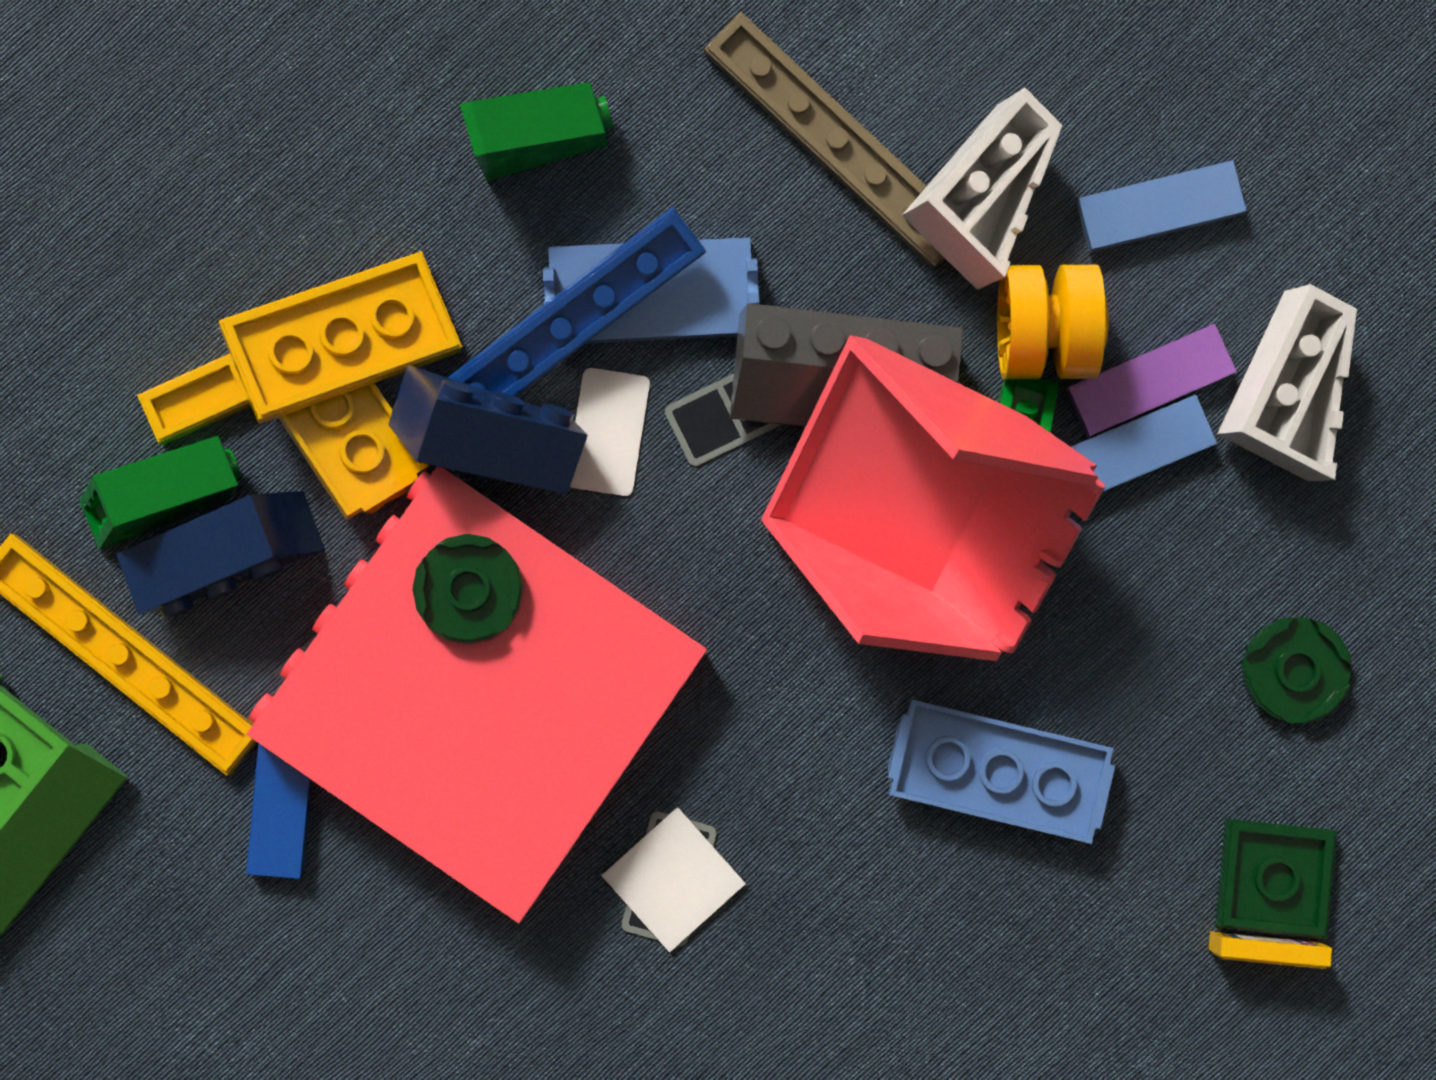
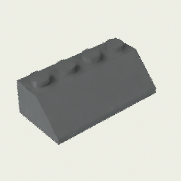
[729,303,963,427]

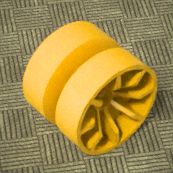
[997,264,1109,380]

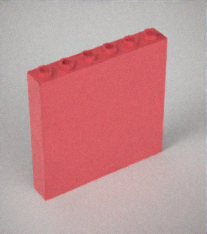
[246,466,707,924]

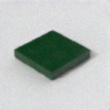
[1215,818,1337,939]

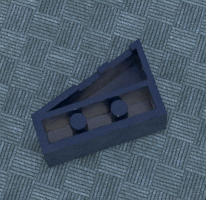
[388,365,588,495]
[116,491,325,619]

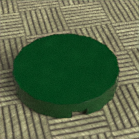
[412,534,524,645]
[1241,617,1352,724]

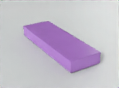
[1066,323,1237,438]

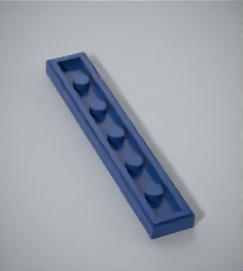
[447,206,707,396]

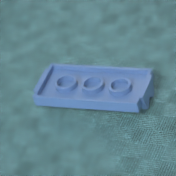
[543,237,759,344]
[888,699,1115,844]

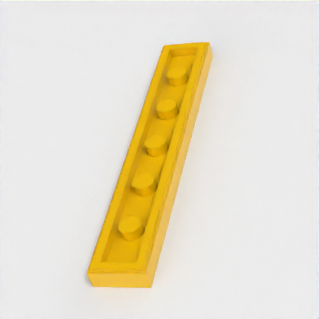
[0,533,257,776]

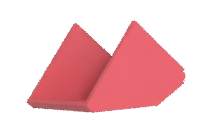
[761,335,1105,661]

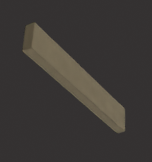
[704,11,944,269]

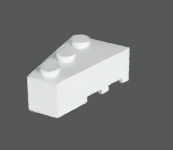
[902,88,1063,290]
[1217,284,1357,481]

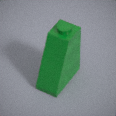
[460,82,614,181]
[79,436,240,550]

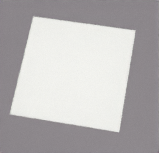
[601,807,746,953]

